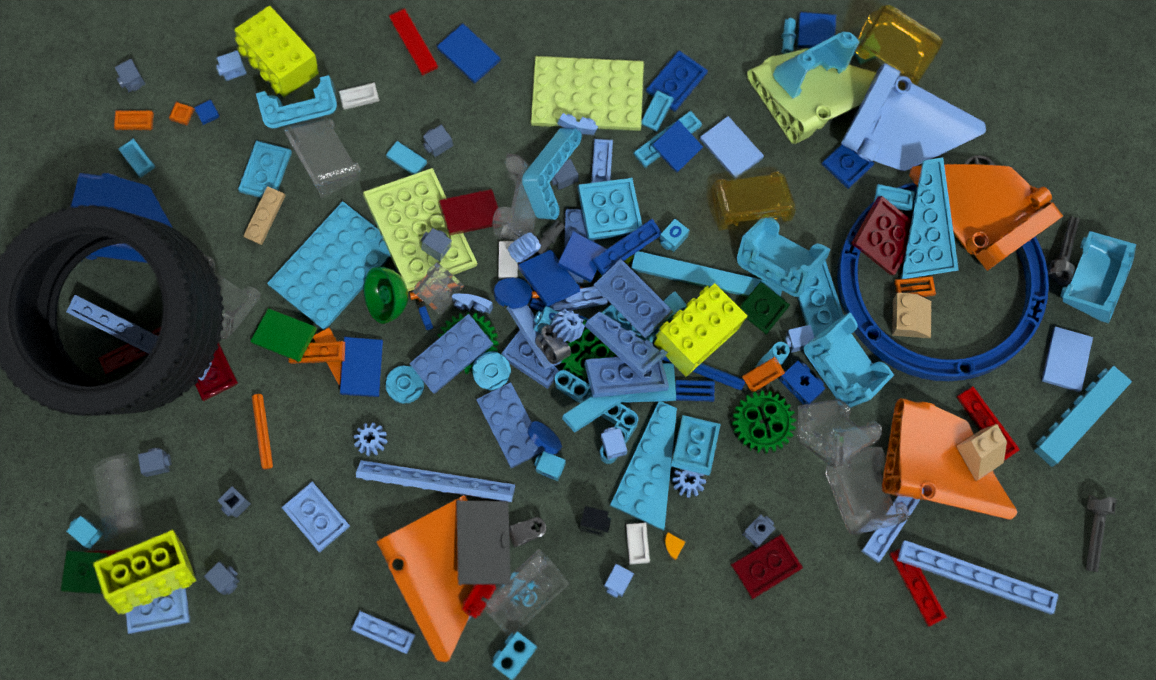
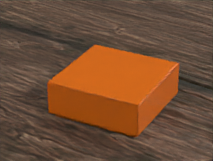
[169,102,194,125]

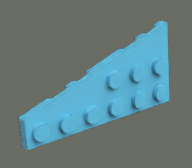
[901,157,959,279]
[610,401,677,531]

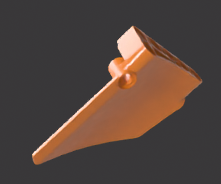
[909,164,1063,271]
[882,398,1017,520]
[377,495,474,662]

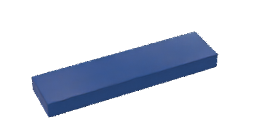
[591,219,662,275]

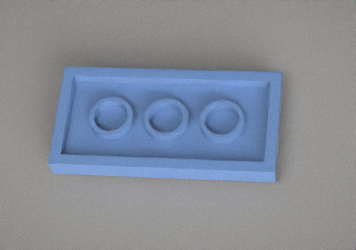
[593,259,673,339]
[409,314,494,394]
[585,357,669,398]
[476,382,545,468]

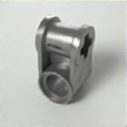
[535,325,571,364]
[509,517,547,547]

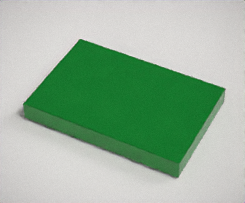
[250,309,317,362]

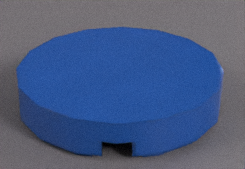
[494,278,532,309]
[527,421,562,454]

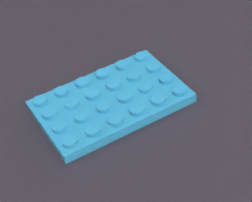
[267,201,391,330]

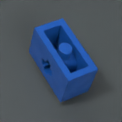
[779,361,825,408]

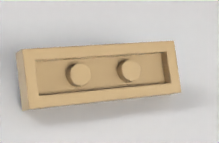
[243,186,286,245]

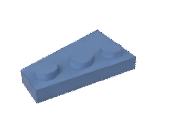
[501,330,559,389]

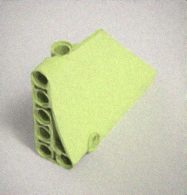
[747,48,876,144]

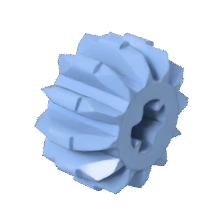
[508,233,541,263]
[551,309,585,343]
[354,423,388,456]
[672,469,706,498]

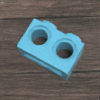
[492,632,537,680]

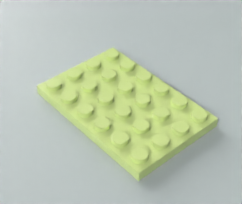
[531,56,644,131]
[363,168,477,292]

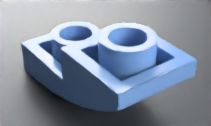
[557,113,598,135]
[452,293,493,314]

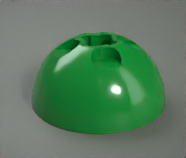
[364,267,408,324]

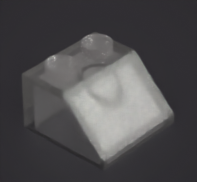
[412,262,464,315]

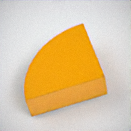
[665,533,685,560]

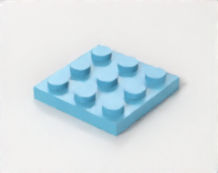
[577,178,642,240]

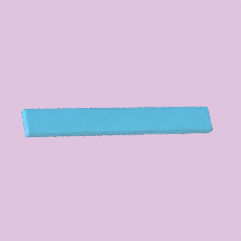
[631,251,782,297]

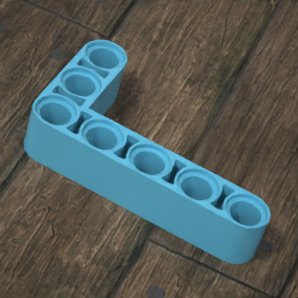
[522,128,582,219]
[555,370,638,464]

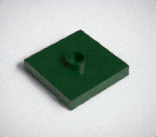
[739,281,790,335]
[60,551,109,594]

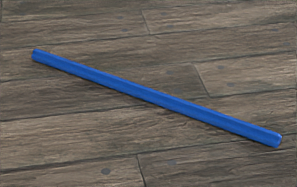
[530,298,745,390]

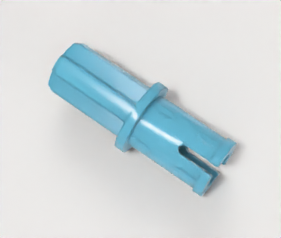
[782,18,796,54]

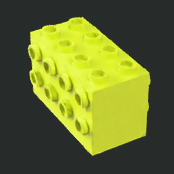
[234,6,319,98]
[654,283,747,377]
[93,530,197,614]

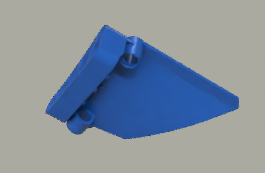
[71,173,173,263]

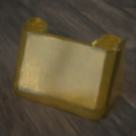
[855,5,943,85]
[711,172,796,230]

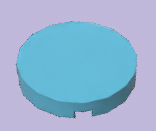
[472,351,511,390]
[386,365,424,404]

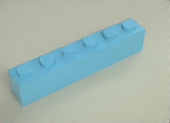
[1034,366,1132,467]

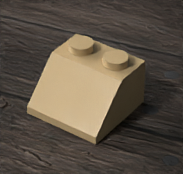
[892,293,931,338]
[956,424,1007,481]

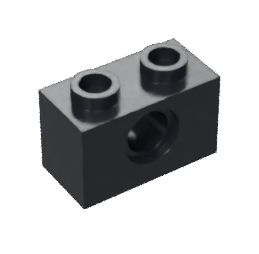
[580,506,611,537]

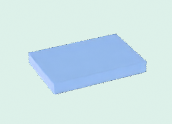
[700,116,764,179]
[1042,327,1093,392]
[281,482,350,553]
[126,588,190,634]

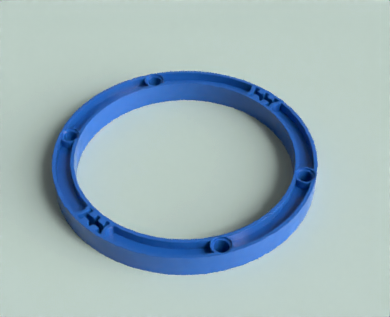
[837,182,1049,381]

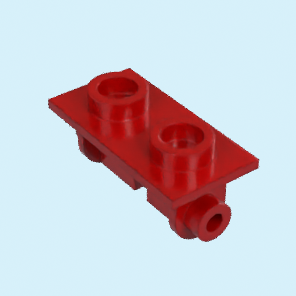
[461,584,496,619]

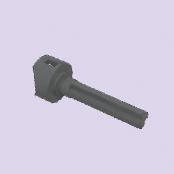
[1047,216,1080,286]
[1086,495,1117,572]

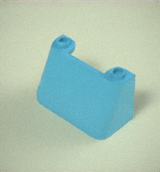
[773,32,860,99]
[256,75,337,129]
[737,214,830,297]
[1060,231,1136,323]
[804,312,894,408]

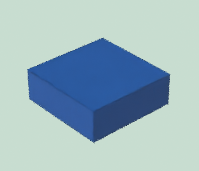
[195,100,220,125]
[419,306,433,330]

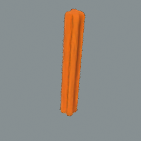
[252,394,273,469]

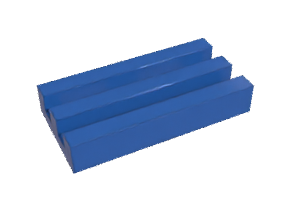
[676,380,715,402]

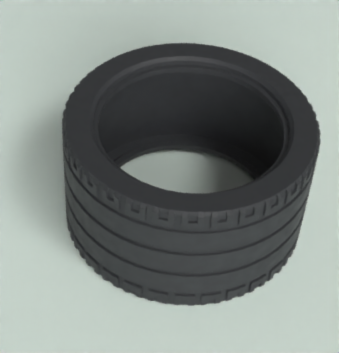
[0,205,224,416]

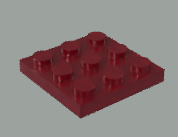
[851,196,911,275]

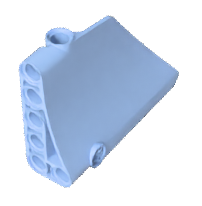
[841,63,986,171]

